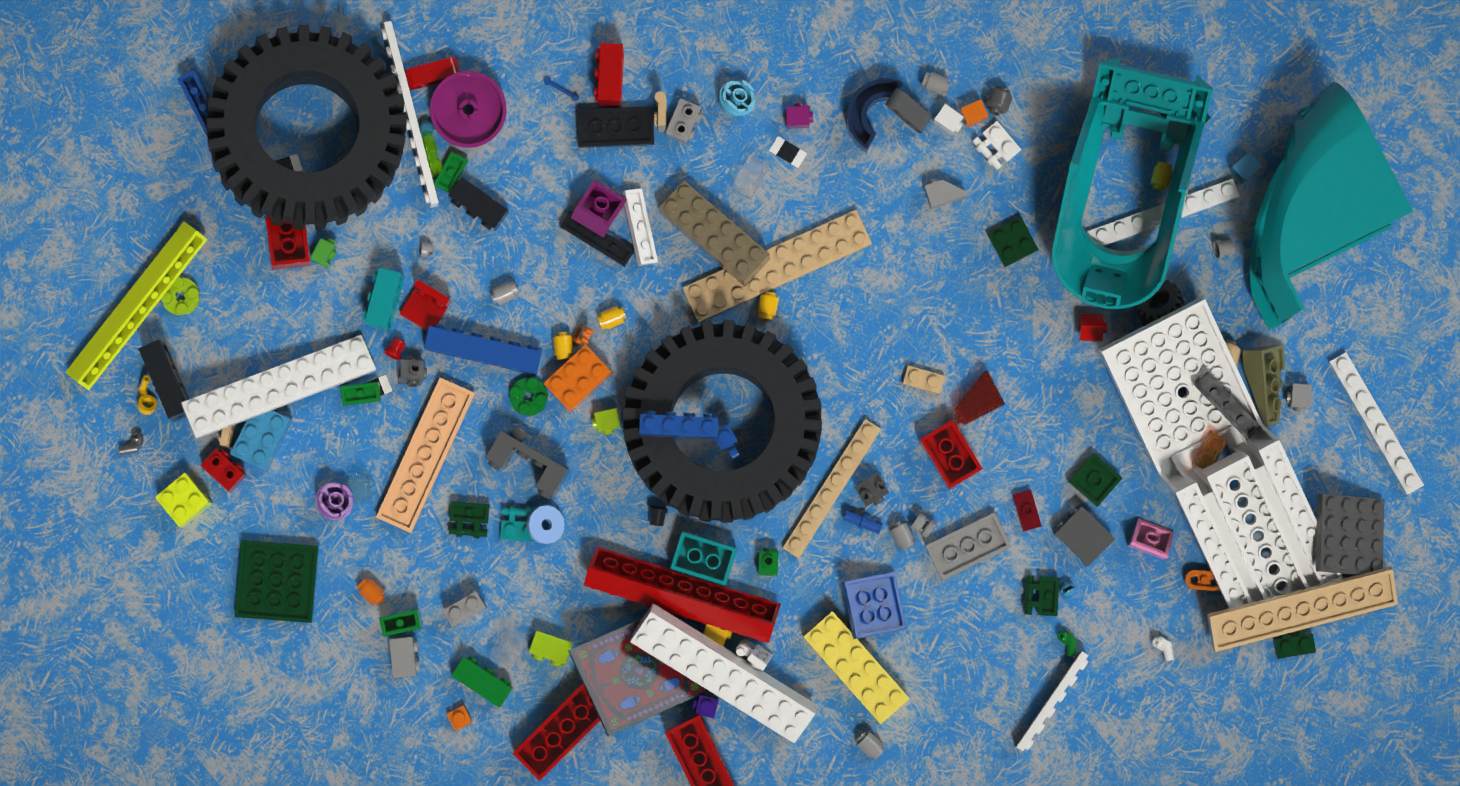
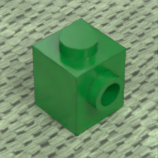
[758,548,779,576]

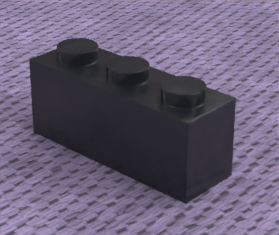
[448,177,509,231]

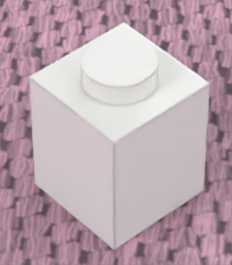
[933,104,964,135]

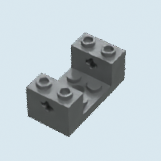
[485,431,570,499]

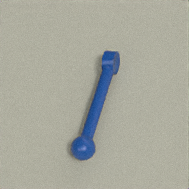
[544,77,579,101]

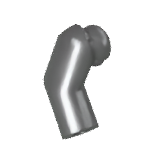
[118,433,144,455]

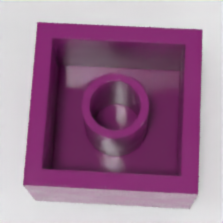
[571,180,626,238]

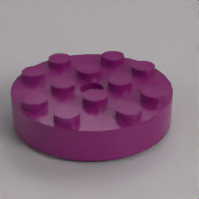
[429,71,507,148]

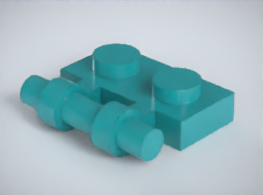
[500,506,536,542]

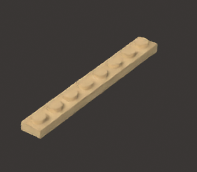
[783,419,881,559]

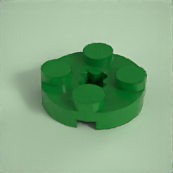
[510,378,548,416]

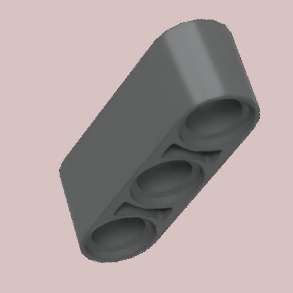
[885,88,932,133]

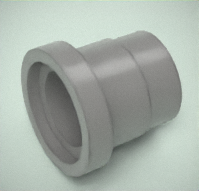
[1213,239,1235,259]

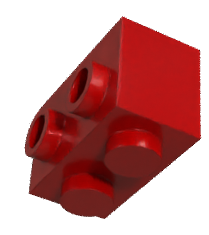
[200,449,246,492]

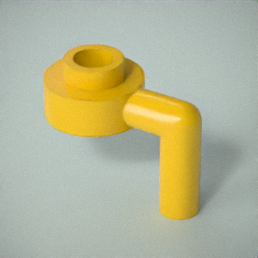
[137,375,157,415]

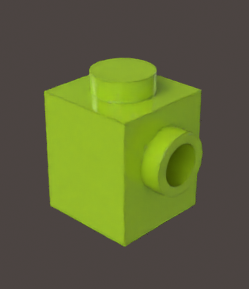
[591,408,621,435]

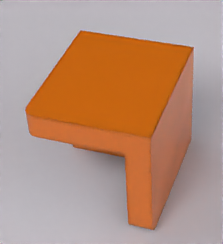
[961,99,989,128]

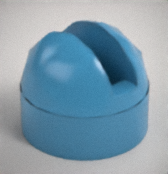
[419,120,435,136]
[1059,581,1075,597]

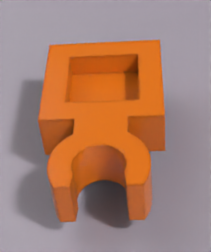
[572,324,594,345]

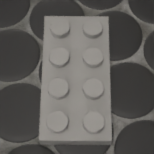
[925,512,1011,580]

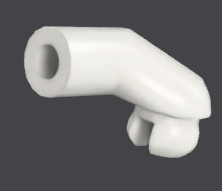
[1152,636,1174,661]

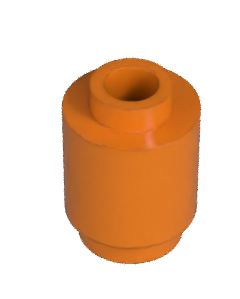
[357,577,386,606]

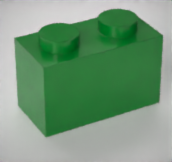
[379,610,423,637]

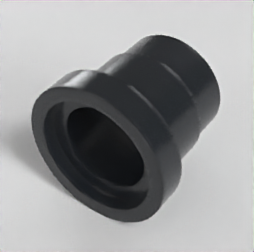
[649,506,668,526]

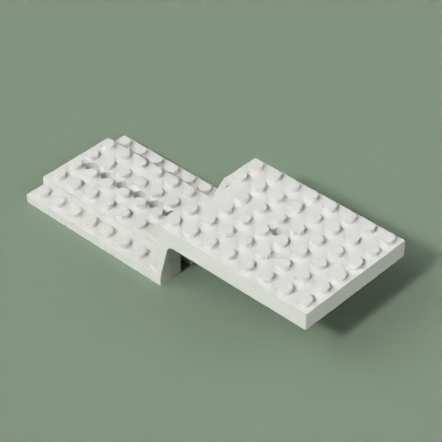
[1098,297,1343,608]

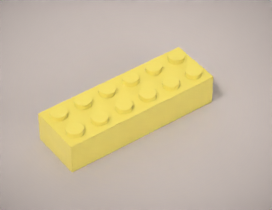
[803,611,910,724]

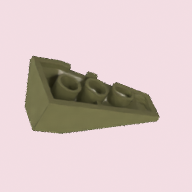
[1242,345,1285,427]

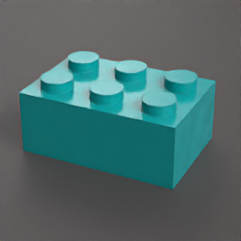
[362,267,405,333]
[670,532,737,586]

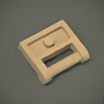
[654,91,667,132]

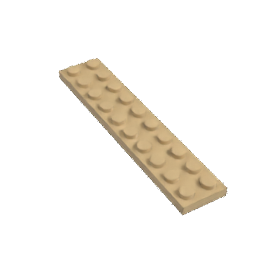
[683,210,872,323]
[1207,567,1398,652]

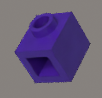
[693,695,719,719]

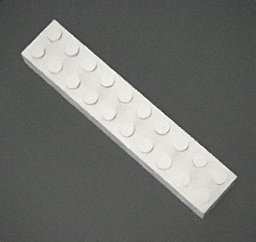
[630,603,817,743]

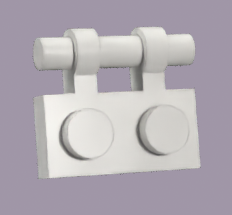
[972,121,1022,170]
[736,639,773,671]

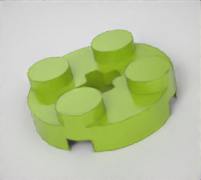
[161,277,200,316]

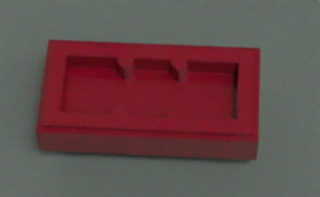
[1012,489,1042,532]

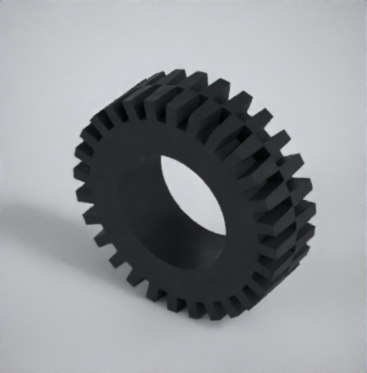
[207,25,407,230]
[623,320,822,523]

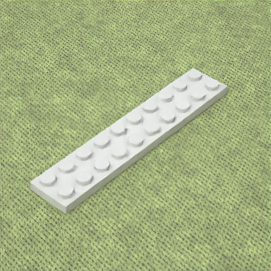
[181,335,376,439]

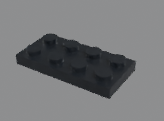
[577,106,655,148]

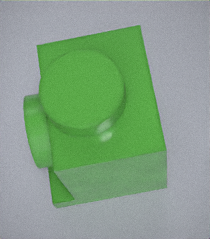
[310,238,337,269]

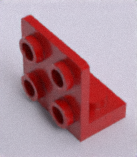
[400,279,452,331]

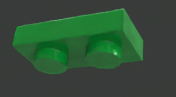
[434,151,469,193]
[340,382,381,406]

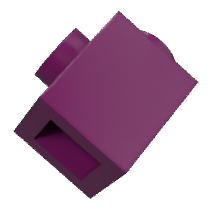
[786,103,813,129]

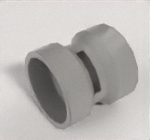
[911,512,936,539]

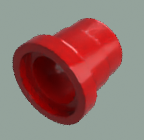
[383,337,406,361]

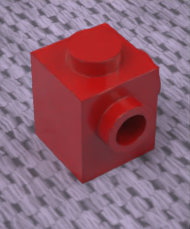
[1079,314,1107,342]

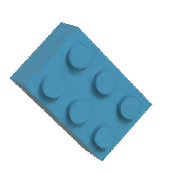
[230,410,293,472]

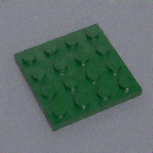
[235,540,319,623]

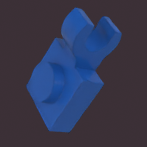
[715,424,740,460]

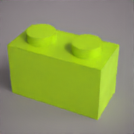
[529,631,574,668]

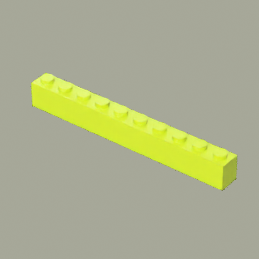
[65,221,208,390]

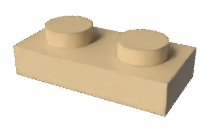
[903,365,945,395]

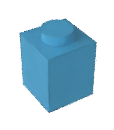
[1230,152,1262,184]

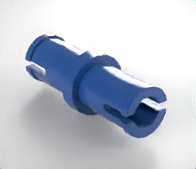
[843,509,883,535]

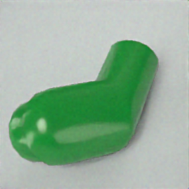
[1057,630,1077,656]

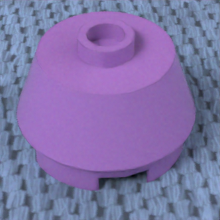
[316,482,353,520]

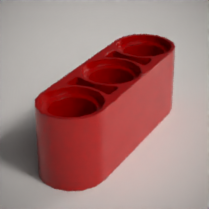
[404,57,460,90]

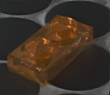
[1192,430,1228,469]

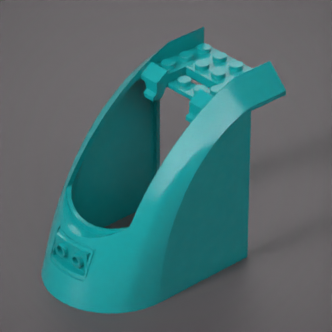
[1052,57,1213,309]
[1250,82,1413,330]

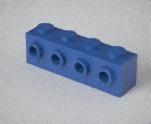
[639,411,719,440]

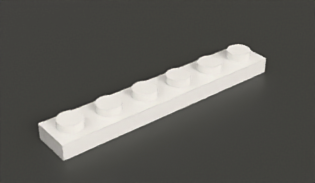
[1015,651,1089,752]

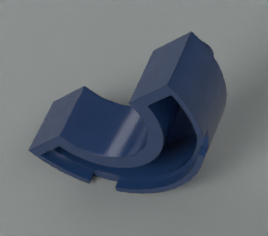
[846,78,903,153]

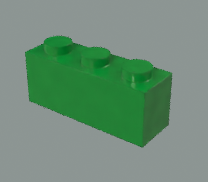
[451,656,513,708]

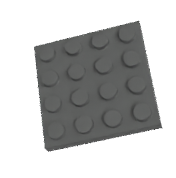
[1316,494,1385,575]

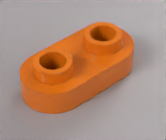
[1184,570,1220,591]

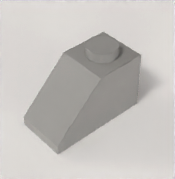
[924,178,968,210]

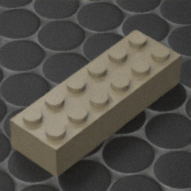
[658,181,770,287]

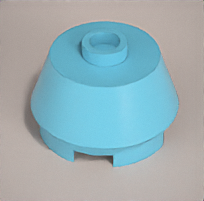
[719,80,756,117]

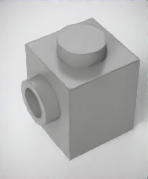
[1286,383,1312,412]

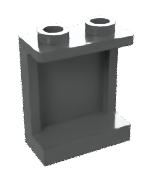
[1054,507,1115,567]

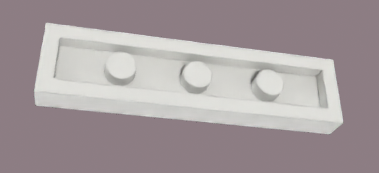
[622,188,658,266]

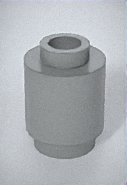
[921,72,951,96]
[490,281,519,305]
[889,521,915,551]
[856,732,885,760]

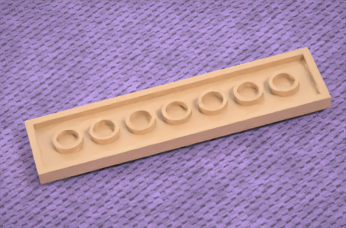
[376,378,475,533]

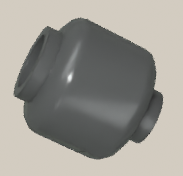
[985,86,1012,116]

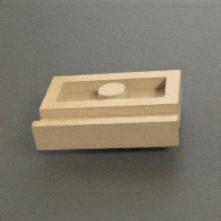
[219,425,235,448]

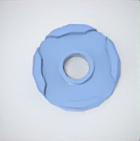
[526,505,565,544]

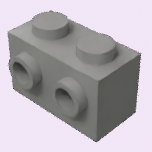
[665,98,703,145]

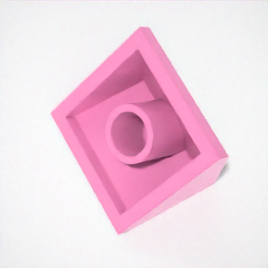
[1128,518,1174,560]

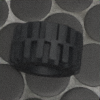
[1135,280,1185,326]

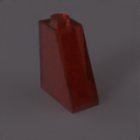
[953,370,1005,427]

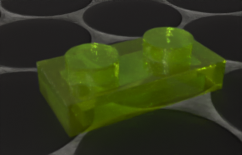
[422,136,442,177]

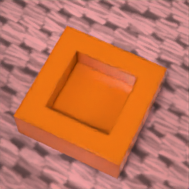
[446,705,472,731]

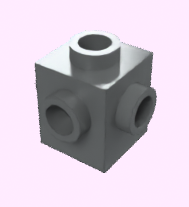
[398,358,427,387]
[854,473,889,507]

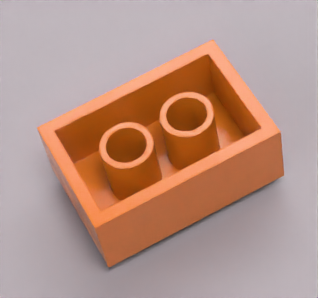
[543,344,612,413]

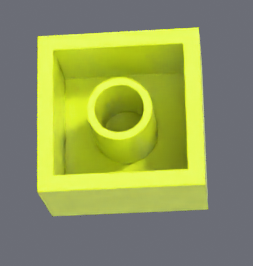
[155,473,212,528]

